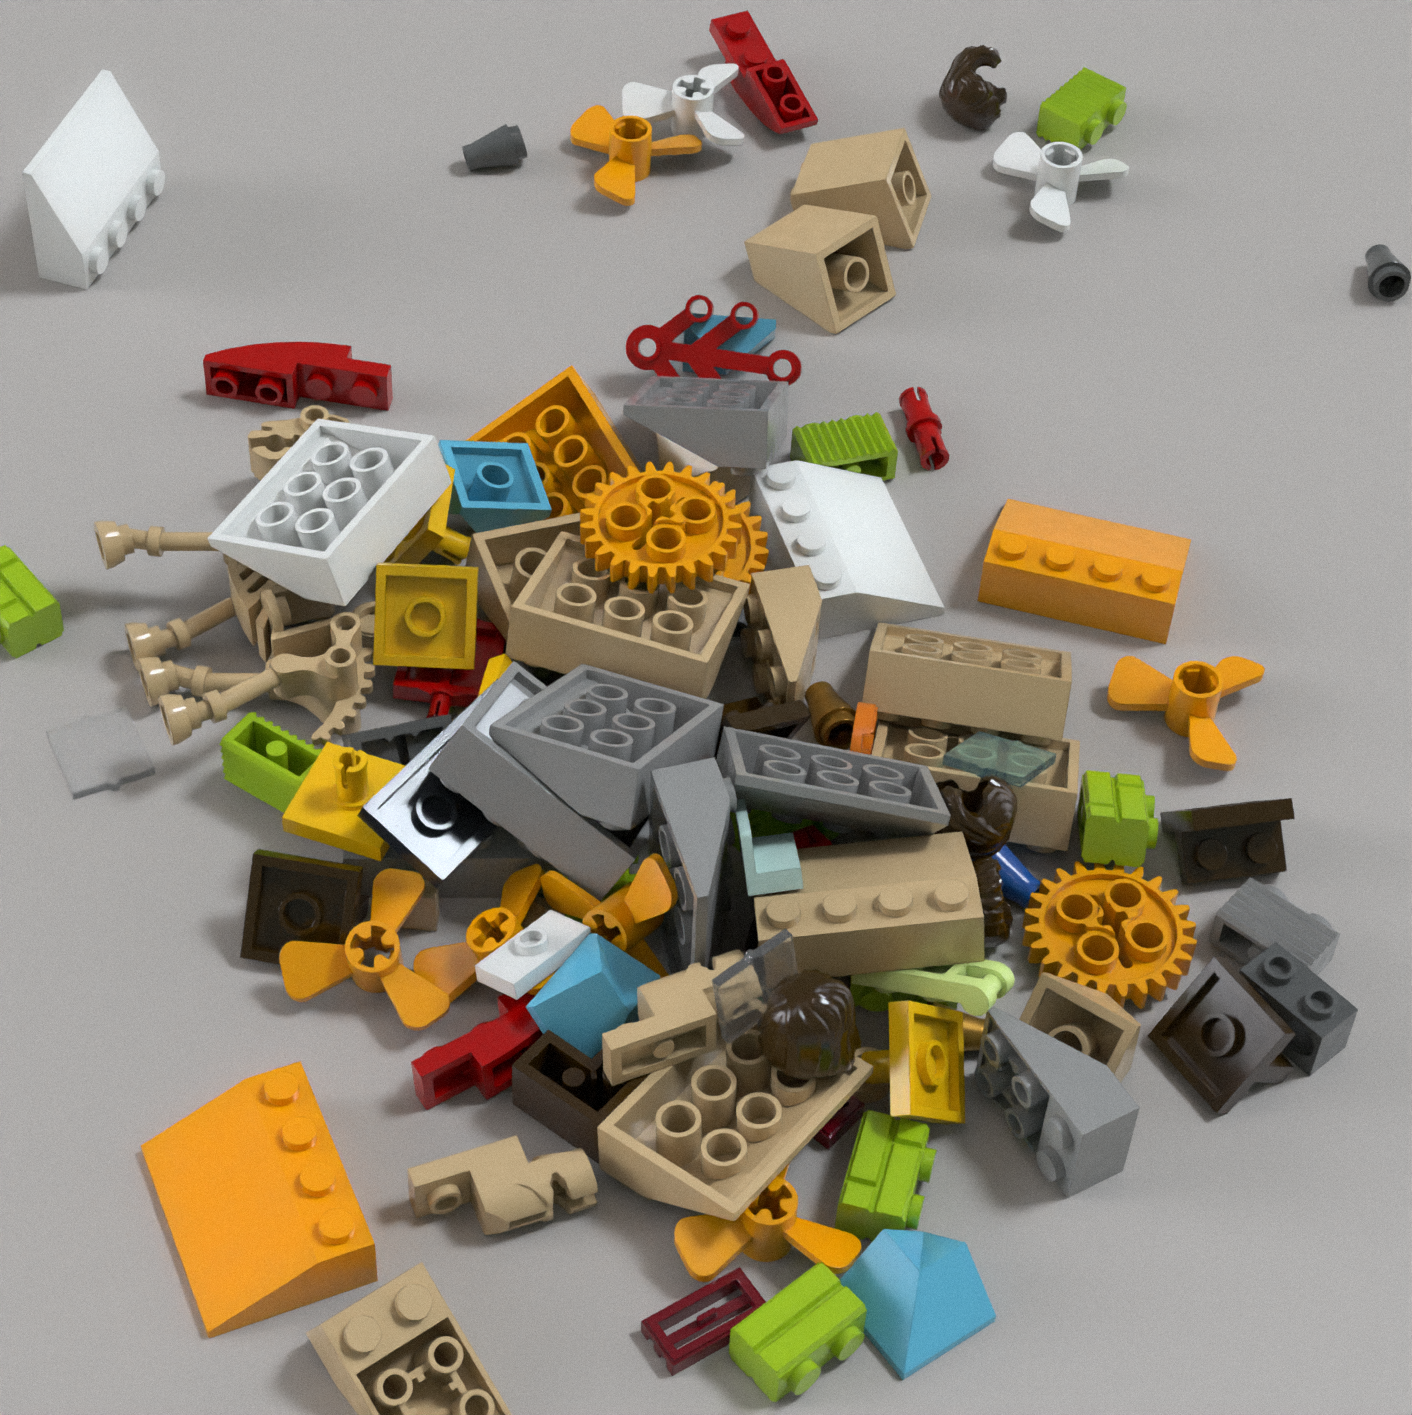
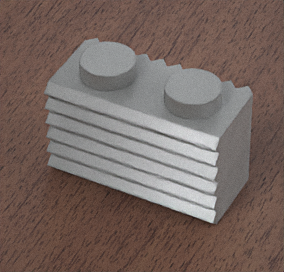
[1209,877,1340,975]

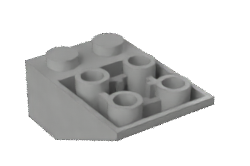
[975,1007,1140,1198]

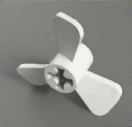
[622,63,744,146]
[993,132,1129,232]

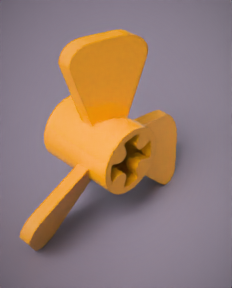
[570,105,702,206]
[1107,656,1265,771]
[540,853,678,978]
[413,864,559,1003]
[279,868,450,1031]
[674,1161,862,1282]

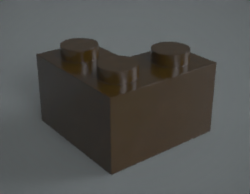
[512,1029,651,1164]

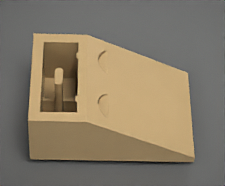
[740,565,822,740]
[306,1262,512,1415]

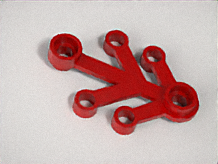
[626,295,802,386]

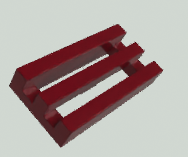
[641,1267,766,1376]

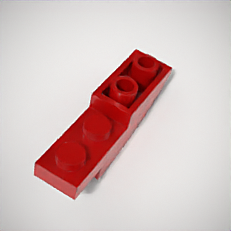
[709,10,818,134]
[203,342,393,411]
[411,993,543,1110]

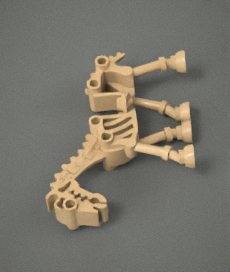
[94,405,375,746]

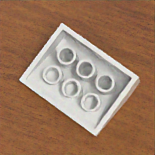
[22,69,165,290]
[207,419,452,606]
[749,460,945,639]

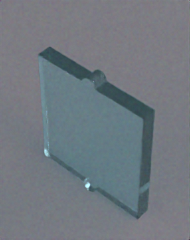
[942,731,1056,788]

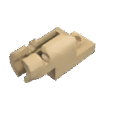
[602,949,758,1086]
[407,1135,598,1235]

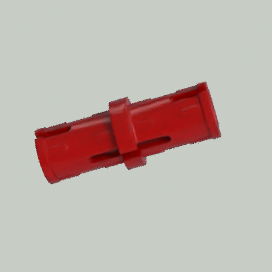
[899,387,949,470]

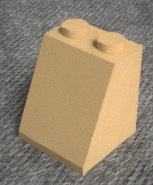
[790,128,931,249]
[744,204,896,334]

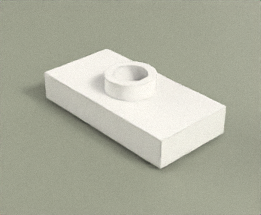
[475,910,591,1000]

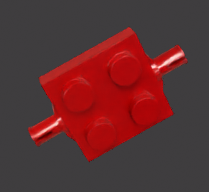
[393,618,507,718]

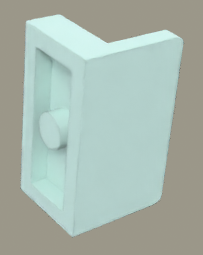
[735,799,804,896]

